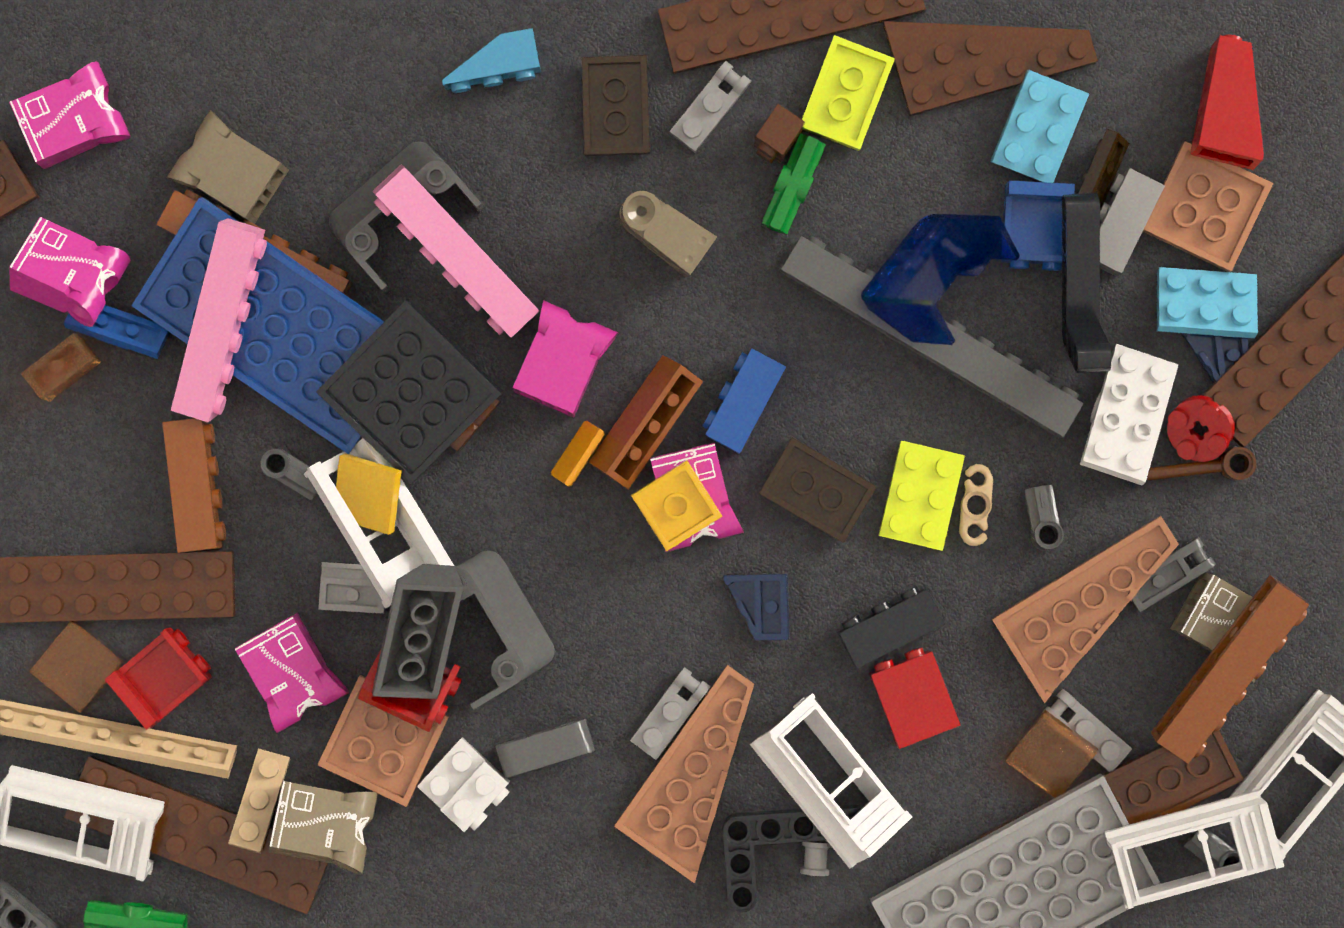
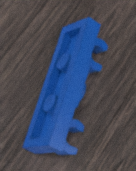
[64,305,170,359]

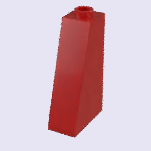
[1190,34,1264,170]

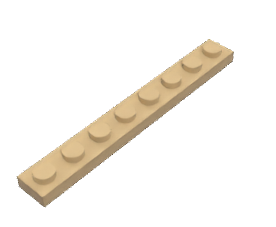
[0,700,237,779]

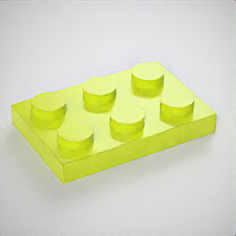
[802,35,895,151]
[878,441,965,551]

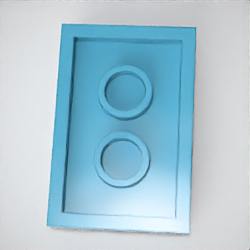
[990,70,1089,183]
[1157,267,1258,339]

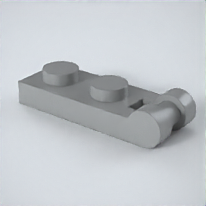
[670,61,751,153]
[630,667,711,760]
[1041,689,1132,772]

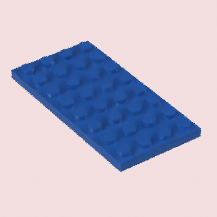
[131,197,384,454]

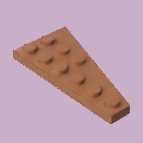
[992,516,1179,703]
[614,665,754,883]

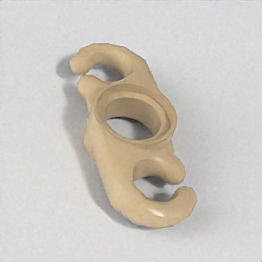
[959,464,993,546]

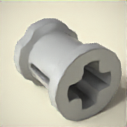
[800,840,831,876]

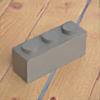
[1100,168,1165,276]

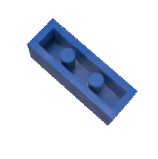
[702,349,786,454]

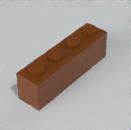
[589,355,703,490]
[162,418,226,553]

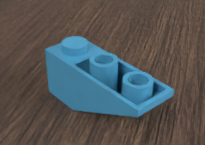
[442,28,541,93]

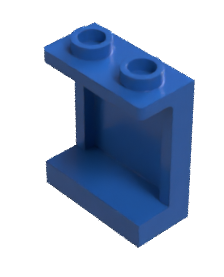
[1001,181,1075,271]

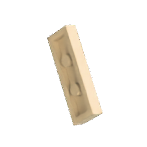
[228,748,290,854]

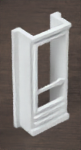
[304,438,454,609]
[1230,689,1344,860]
[750,693,912,869]
[0,765,165,881]
[1104,790,1284,909]

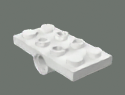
[1080,344,1178,485]

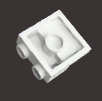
[417,737,510,832]

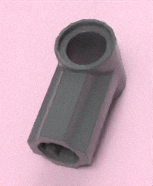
[260,448,317,501]
[1024,485,1064,551]
[1182,828,1243,881]

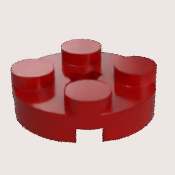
[1167,395,1235,462]

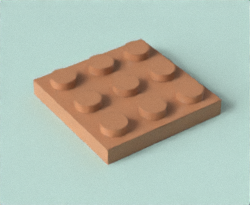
[1143,141,1273,272]
[318,675,449,807]

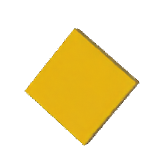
[336,453,402,535]
[631,460,722,551]

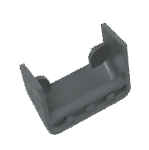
[329,142,485,295]
[456,550,555,710]

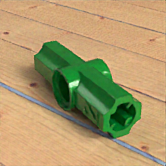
[761,134,826,235]
[83,900,188,928]

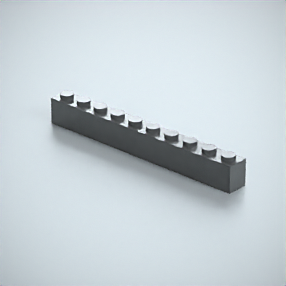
[780,235,1084,438]

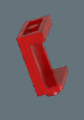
[104,627,212,730]
[869,647,961,749]
[358,650,462,732]

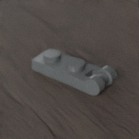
[1131,536,1216,612]

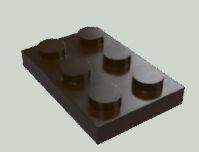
[581,55,650,156]
[759,437,876,543]

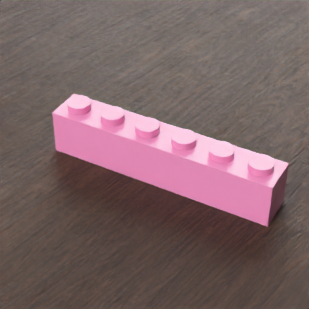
[373,164,539,337]
[171,218,267,422]

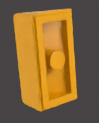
[551,421,605,487]

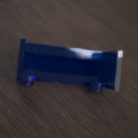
[861,214,1020,345]

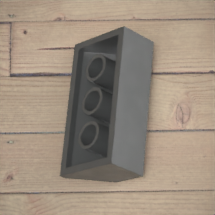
[372,564,463,699]

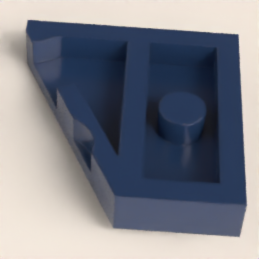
[1182,333,1249,383]
[724,574,789,640]

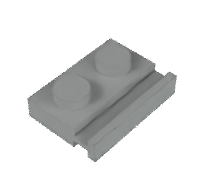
[318,562,385,614]

